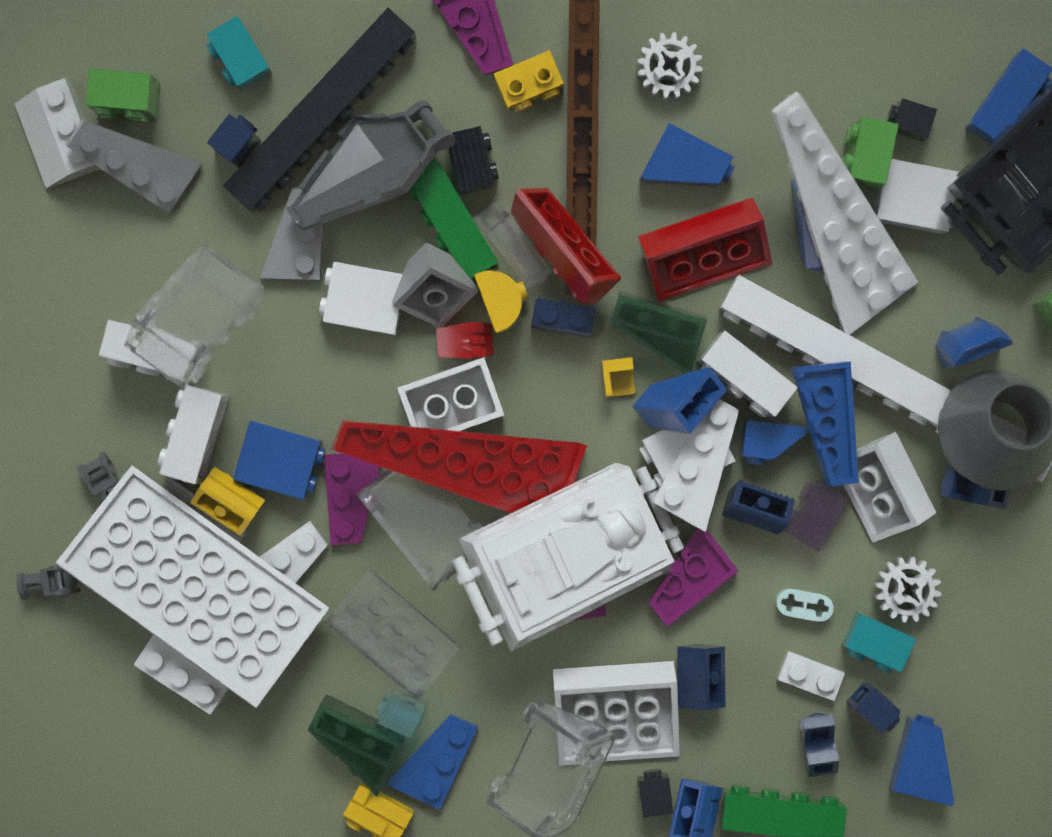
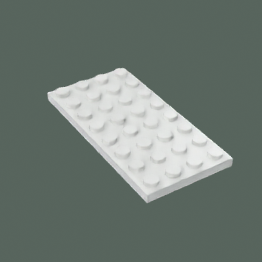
[56,465,329,708]

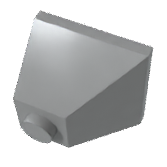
[392,242,478,328]

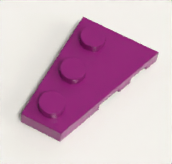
[433,0,514,76]
[324,453,380,545]
[648,528,739,626]

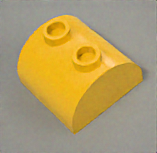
[475,271,529,335]

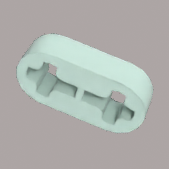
[775,588,834,621]

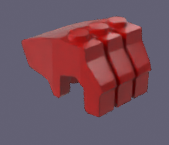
[436,322,494,359]

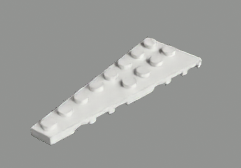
[771,92,918,335]

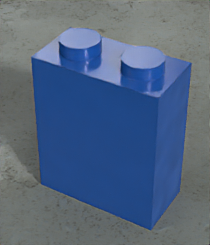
[233,421,326,500]

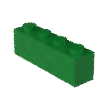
[407,158,499,280]
[719,785,847,837]

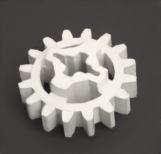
[637,32,703,100]
[874,556,942,622]

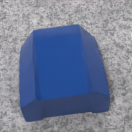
[935,317,1013,368]

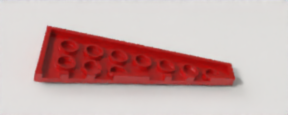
[331,420,587,513]

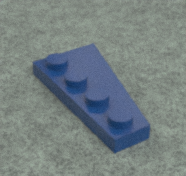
[791,361,859,486]

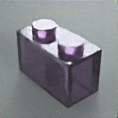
[784,480,849,551]

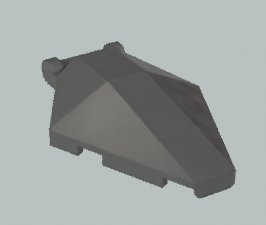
[286,100,455,231]

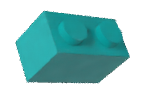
[206,15,272,91]
[842,611,916,674]

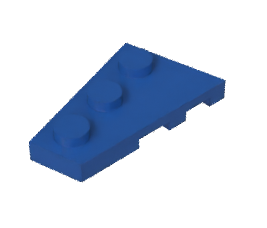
[385,713,478,810]

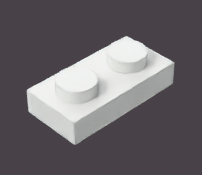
[777,650,845,701]

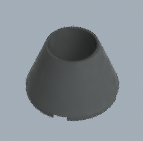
[938,370,1052,491]

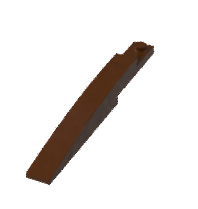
[565,0,600,294]

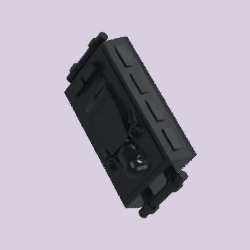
[940,83,1052,275]

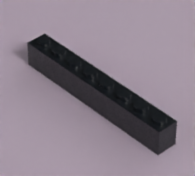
[223,7,416,213]

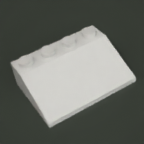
[553,661,680,765]

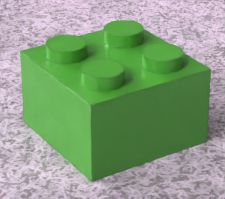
[86,68,160,123]
[841,116,899,191]

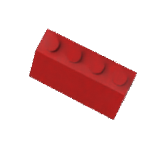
[510,188,622,305]
[638,197,773,302]

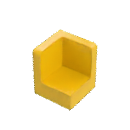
[601,357,635,397]

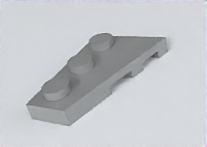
[260,188,323,281]

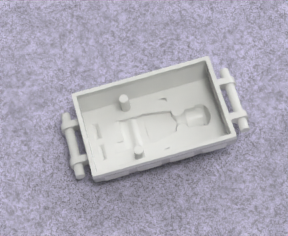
[452,463,684,651]

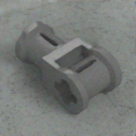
[77,451,120,503]
[17,565,81,600]

